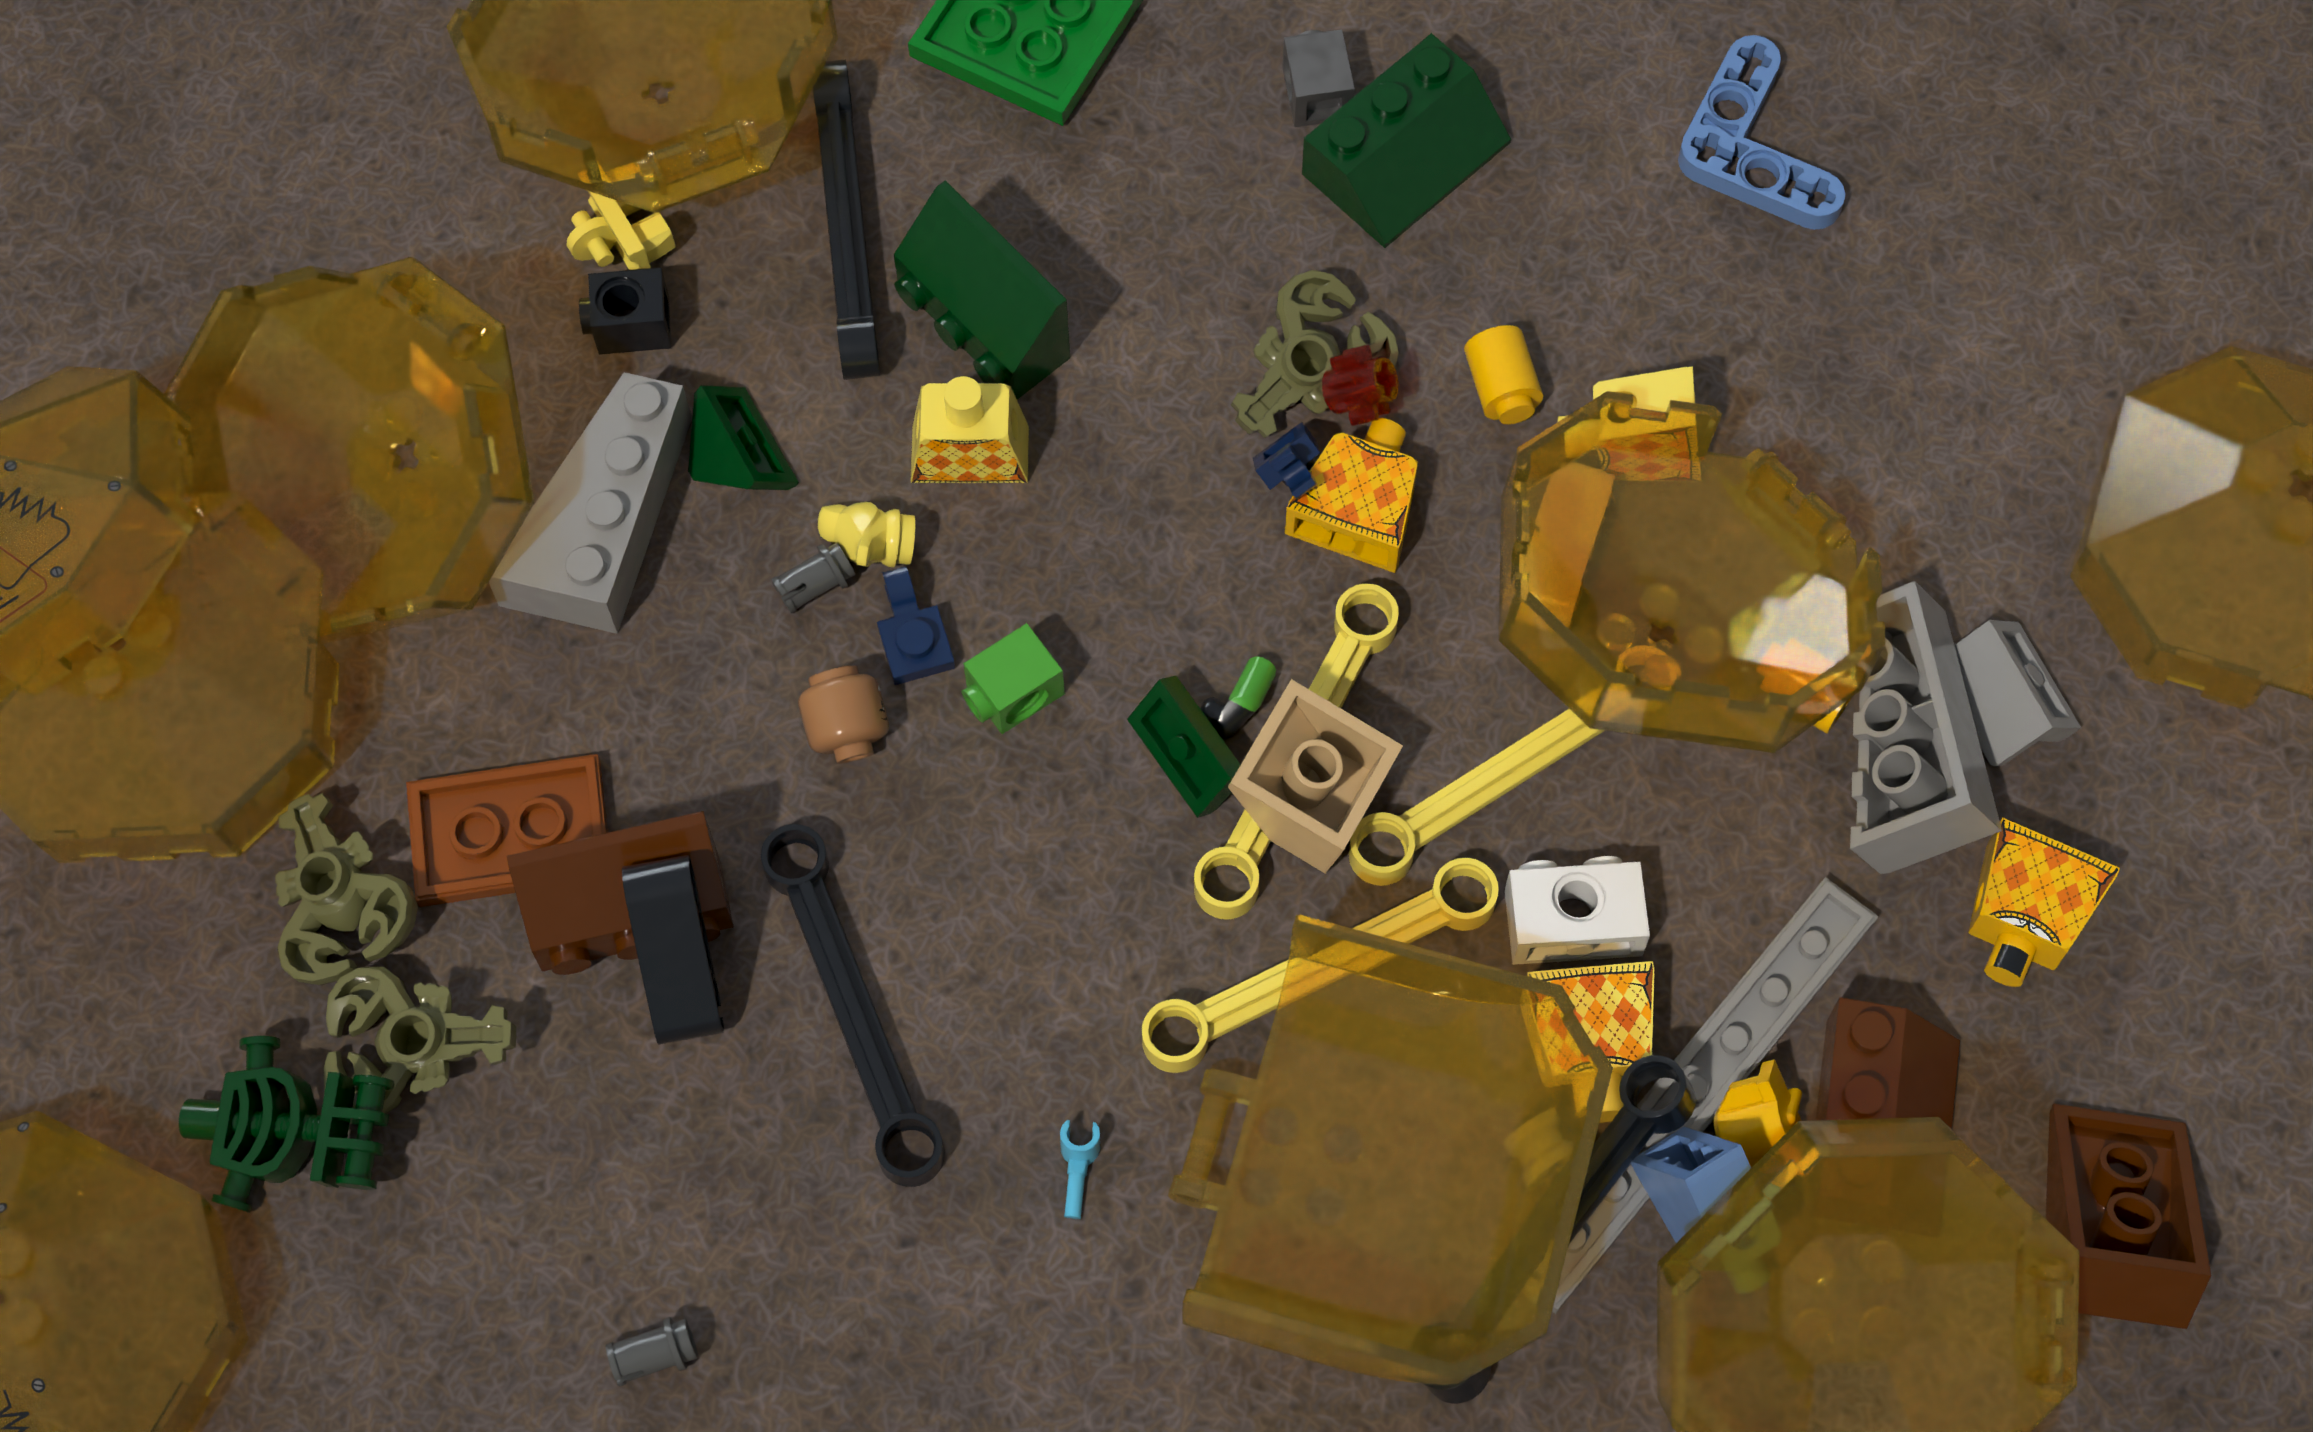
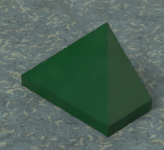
[688,385,799,490]

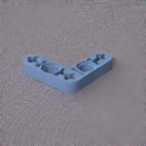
[1678,35,1845,230]

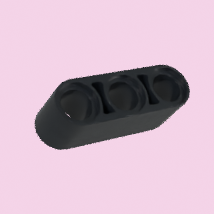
[622,855,724,1045]

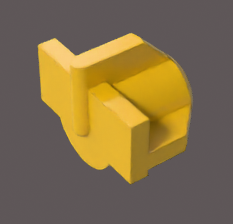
[1714,1059,1812,1174]

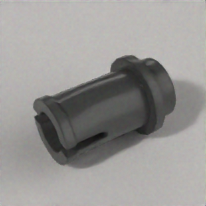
[771,543,855,614]
[606,1317,698,1387]

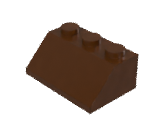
[507,811,734,975]
[1806,997,1960,1233]

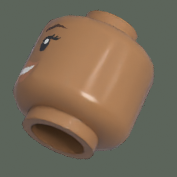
[798,665,889,764]

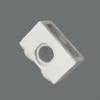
[1504,856,1650,965]

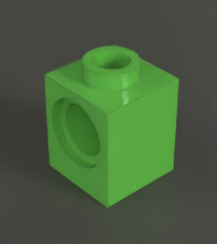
[962,623,1065,734]

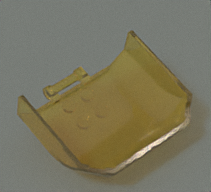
[1168,915,1613,1384]

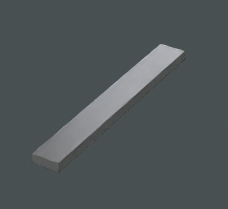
[1531,877,1879,1314]

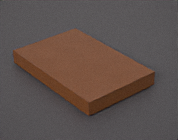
[406,754,608,907]

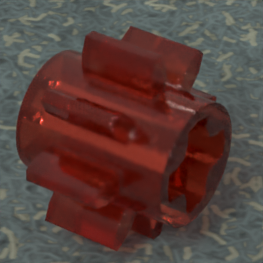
[1322,345,1399,426]

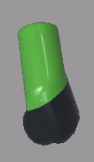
[1201,657,1276,739]

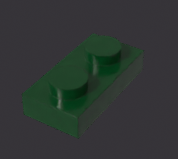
[1127,675,1241,818]

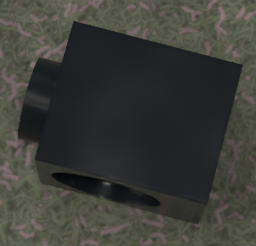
[579,268,671,355]

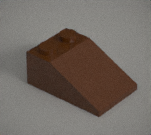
[2044,1104,2211,1329]

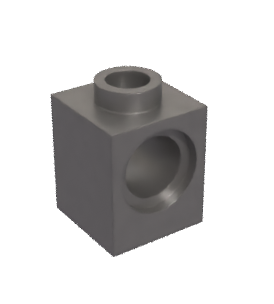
[1282,29,1355,127]

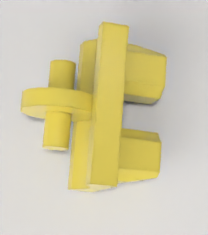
[567,167,676,270]

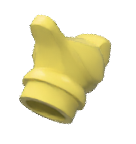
[818,502,915,568]

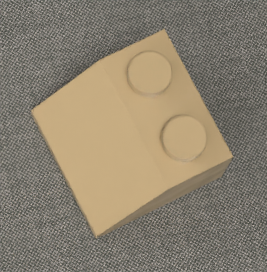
[1228,679,1403,874]

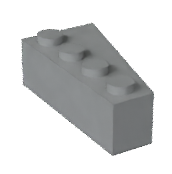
[486,372,692,634]

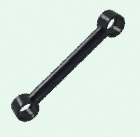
[810,59,880,380]
[761,824,945,1187]
[1413,1055,1696,1404]

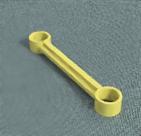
[1194,584,1399,919]
[1349,649,1675,886]
[1142,858,1499,1073]

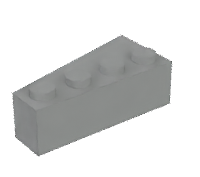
[1850,581,2002,874]

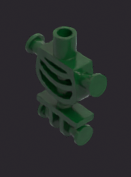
[179,1036,394,1213]

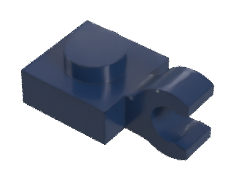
[1253,422,1320,499]
[877,566,955,685]

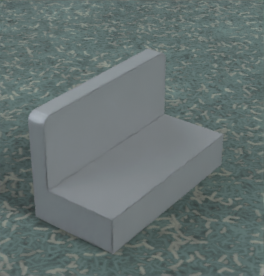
[1954,620,2081,766]

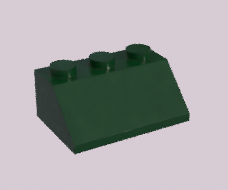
[1302,33,1511,248]
[894,180,1070,400]

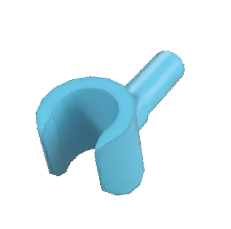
[1060,1120,1100,1219]

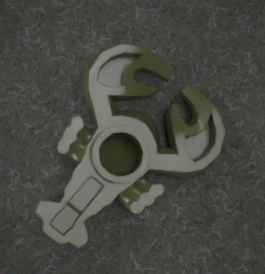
[1231,270,1399,438]
[275,793,418,985]
[324,967,517,1113]

